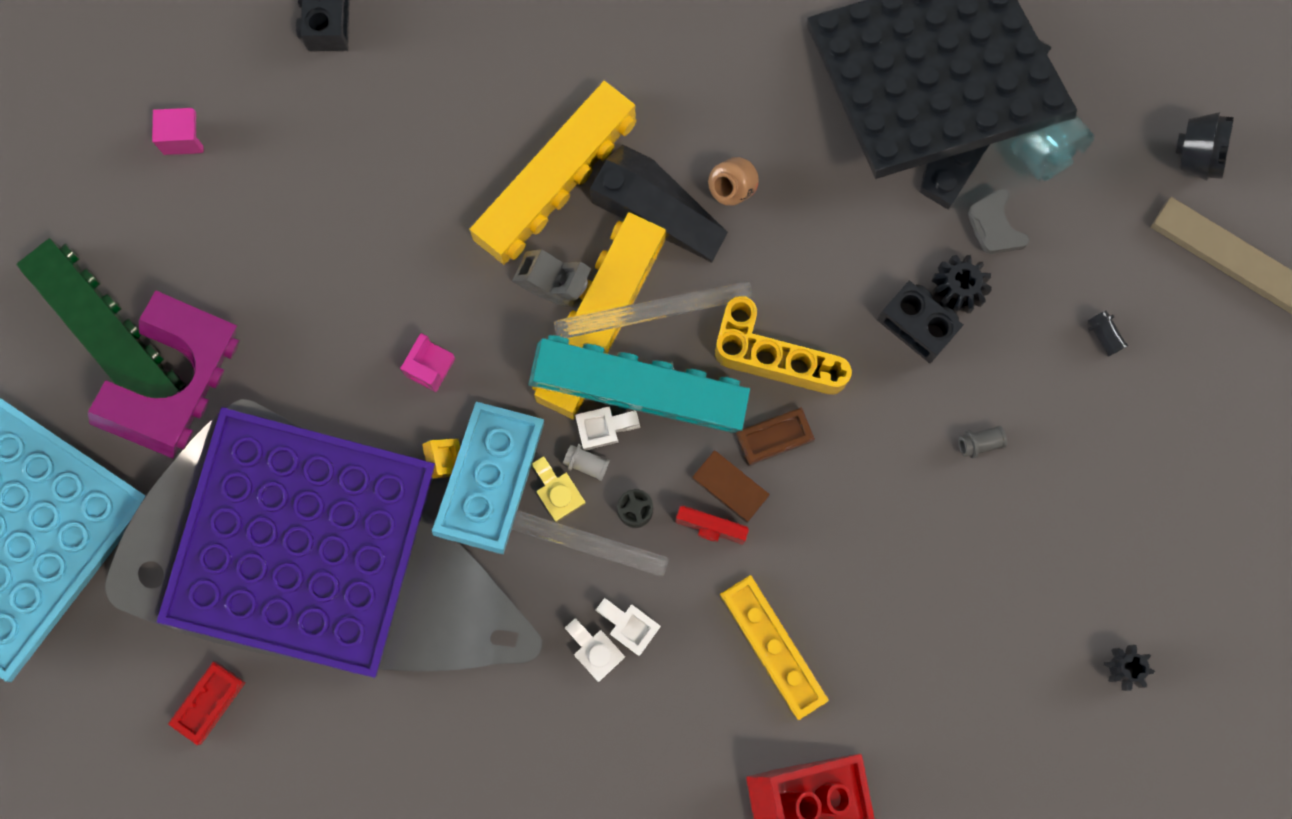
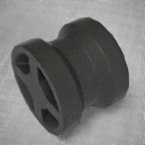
[617,489,653,528]

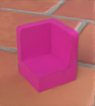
[152,108,203,155]
[400,333,455,392]

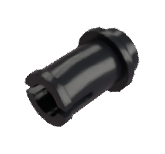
[1088,310,1128,357]

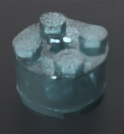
[1010,115,1095,181]

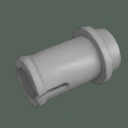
[563,444,610,481]

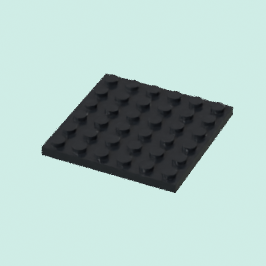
[807,0,1077,179]

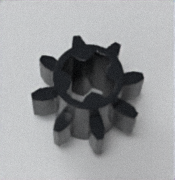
[1104,645,1155,691]

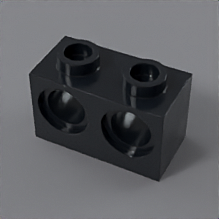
[296,0,350,51]
[877,280,964,364]

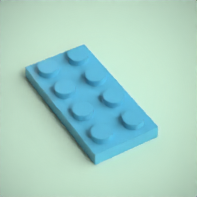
[432,402,544,554]

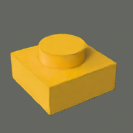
[422,439,460,478]

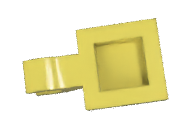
[532,456,586,522]

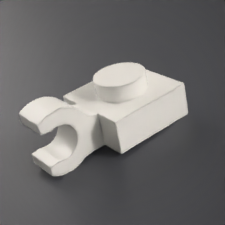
[575,406,641,451]
[595,598,661,656]
[565,618,625,682]

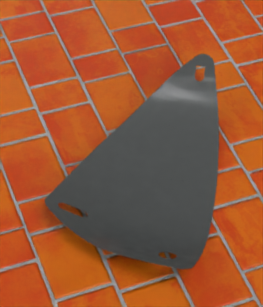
[105,399,542,671]

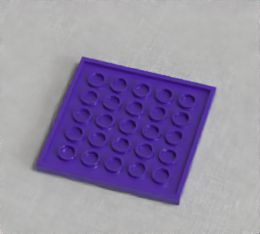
[157,407,435,678]

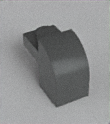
[512,249,591,307]

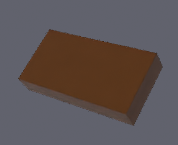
[736,407,815,466]
[692,450,770,523]

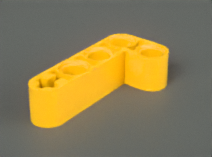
[715,296,852,395]

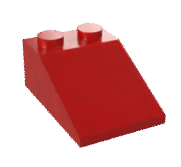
[746,754,875,819]

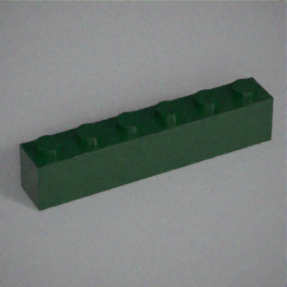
[15,238,186,398]

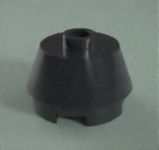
[1176,112,1234,181]

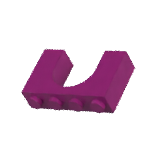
[88,290,240,459]

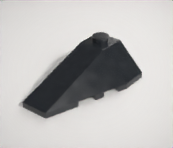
[590,145,728,263]

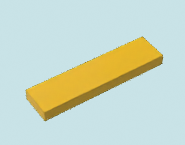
[720,575,829,720]

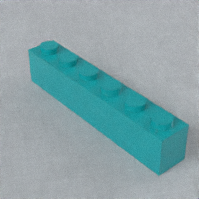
[528,335,750,433]

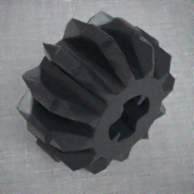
[932,254,992,314]

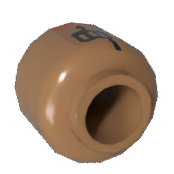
[708,157,759,206]

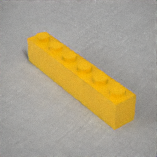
[469,81,636,265]
[532,212,666,420]

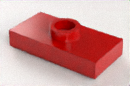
[675,505,749,545]
[168,661,246,745]

